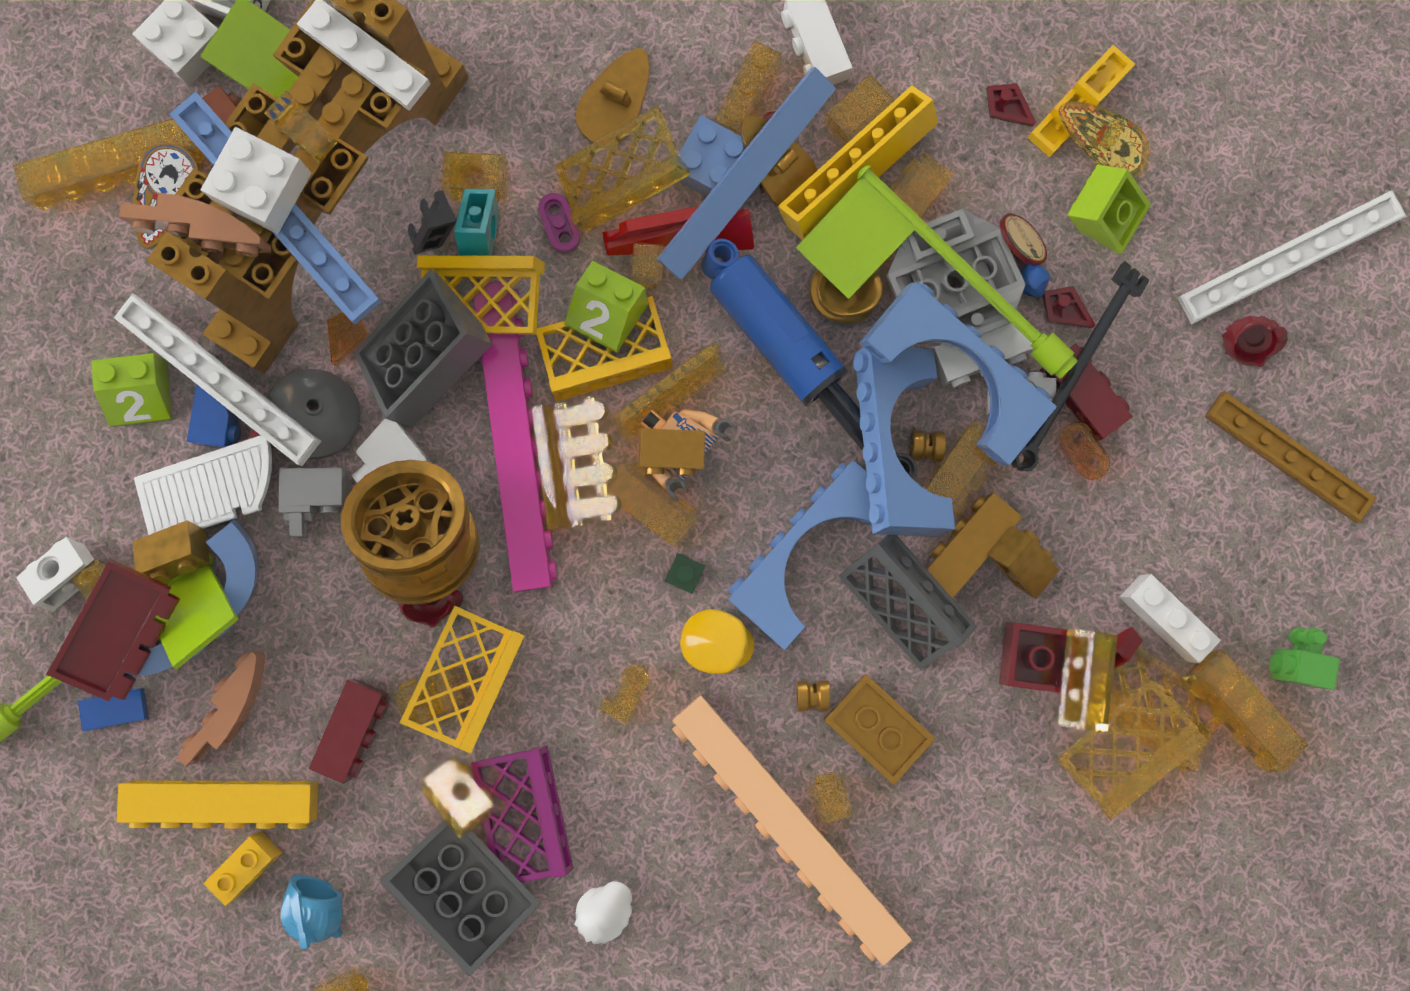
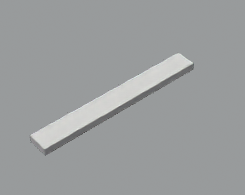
[1177,190,1407,325]
[114,293,321,466]

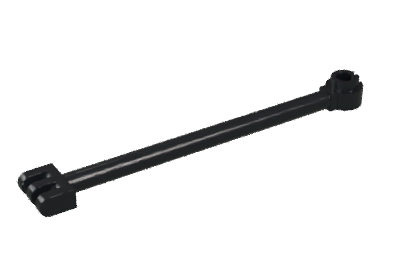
[1011,261,1149,472]

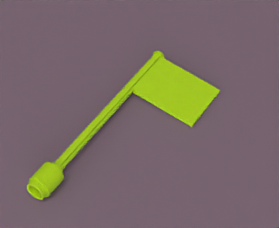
[200,0,298,101]
[796,166,1078,379]
[0,552,239,743]

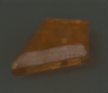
[327,312,369,366]

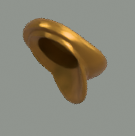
[809,270,882,324]

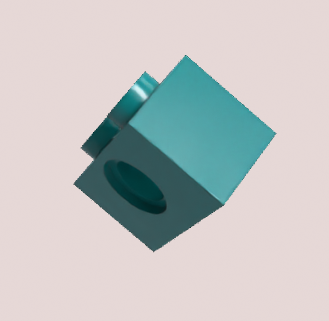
[454,188,500,256]

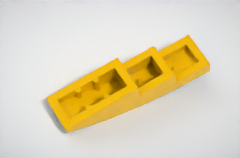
[1028,45,1135,158]

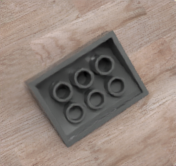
[353,269,492,427]
[380,811,541,976]

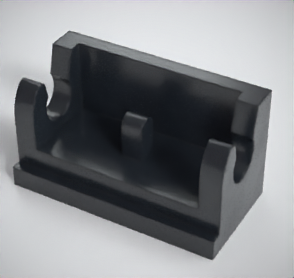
[408,190,457,255]

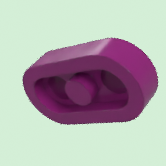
[538,193,580,254]

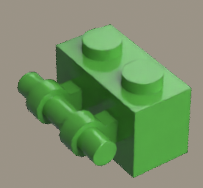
[1269,628,1340,690]

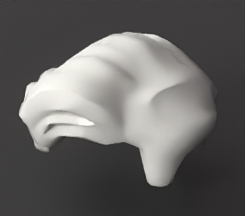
[574,881,633,944]

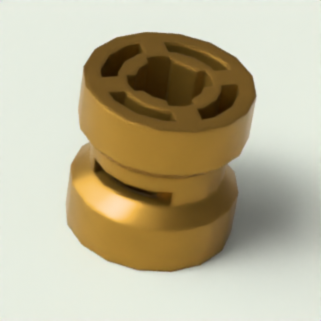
[910,430,946,462]
[796,680,830,712]

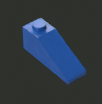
[186,352,241,449]

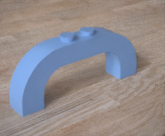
[125,519,259,676]

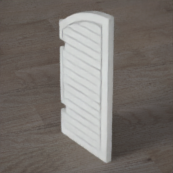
[134,436,272,535]

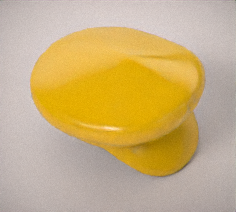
[680,609,754,674]

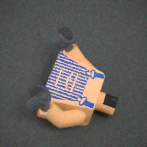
[640,409,737,502]

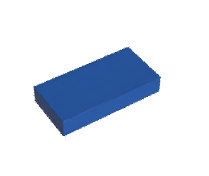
[78,688,149,732]

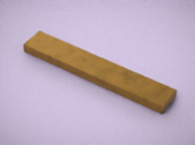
[1204,391,1377,523]

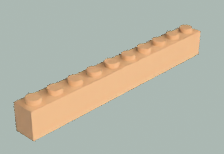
[672,694,912,966]

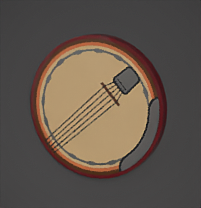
[1000,213,1047,266]

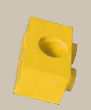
[203,831,283,906]

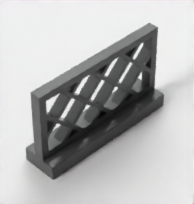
[838,535,977,670]

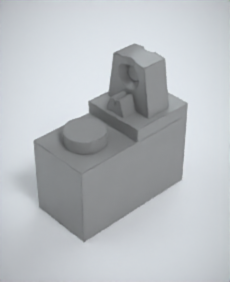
[279,468,349,537]

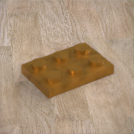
[823,674,936,785]

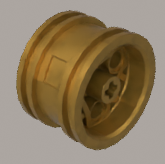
[341,459,480,605]

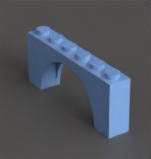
[860,282,1057,465]
[853,347,955,537]
[727,460,872,650]

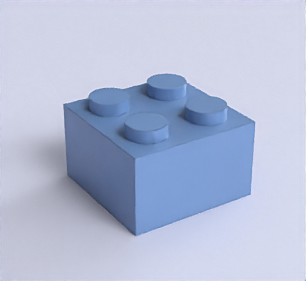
[671,115,745,197]

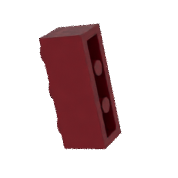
[1040,343,1133,442]
[308,679,389,784]

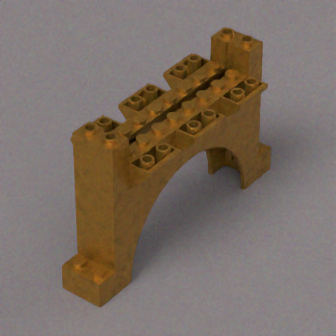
[146,0,469,374]

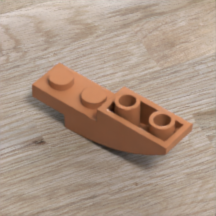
[119,192,272,257]
[176,651,265,766]

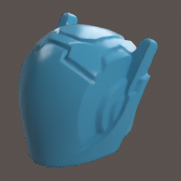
[281,874,343,949]

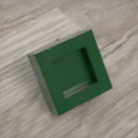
[665,553,705,594]

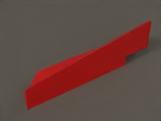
[602,206,754,256]

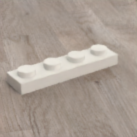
[297,0,430,111]

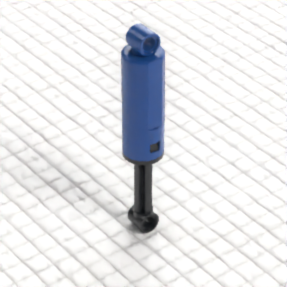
[701,239,917,479]

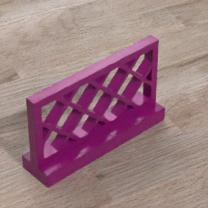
[471,745,574,883]

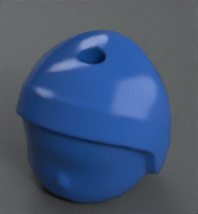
[1020,264,1051,298]

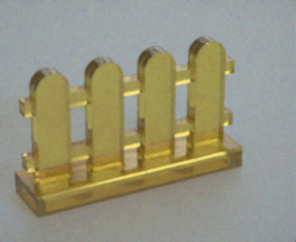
[531,396,622,530]

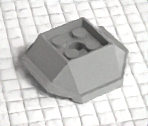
[886,208,1025,348]

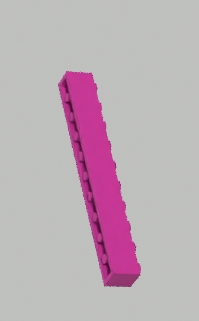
[472,280,558,592]

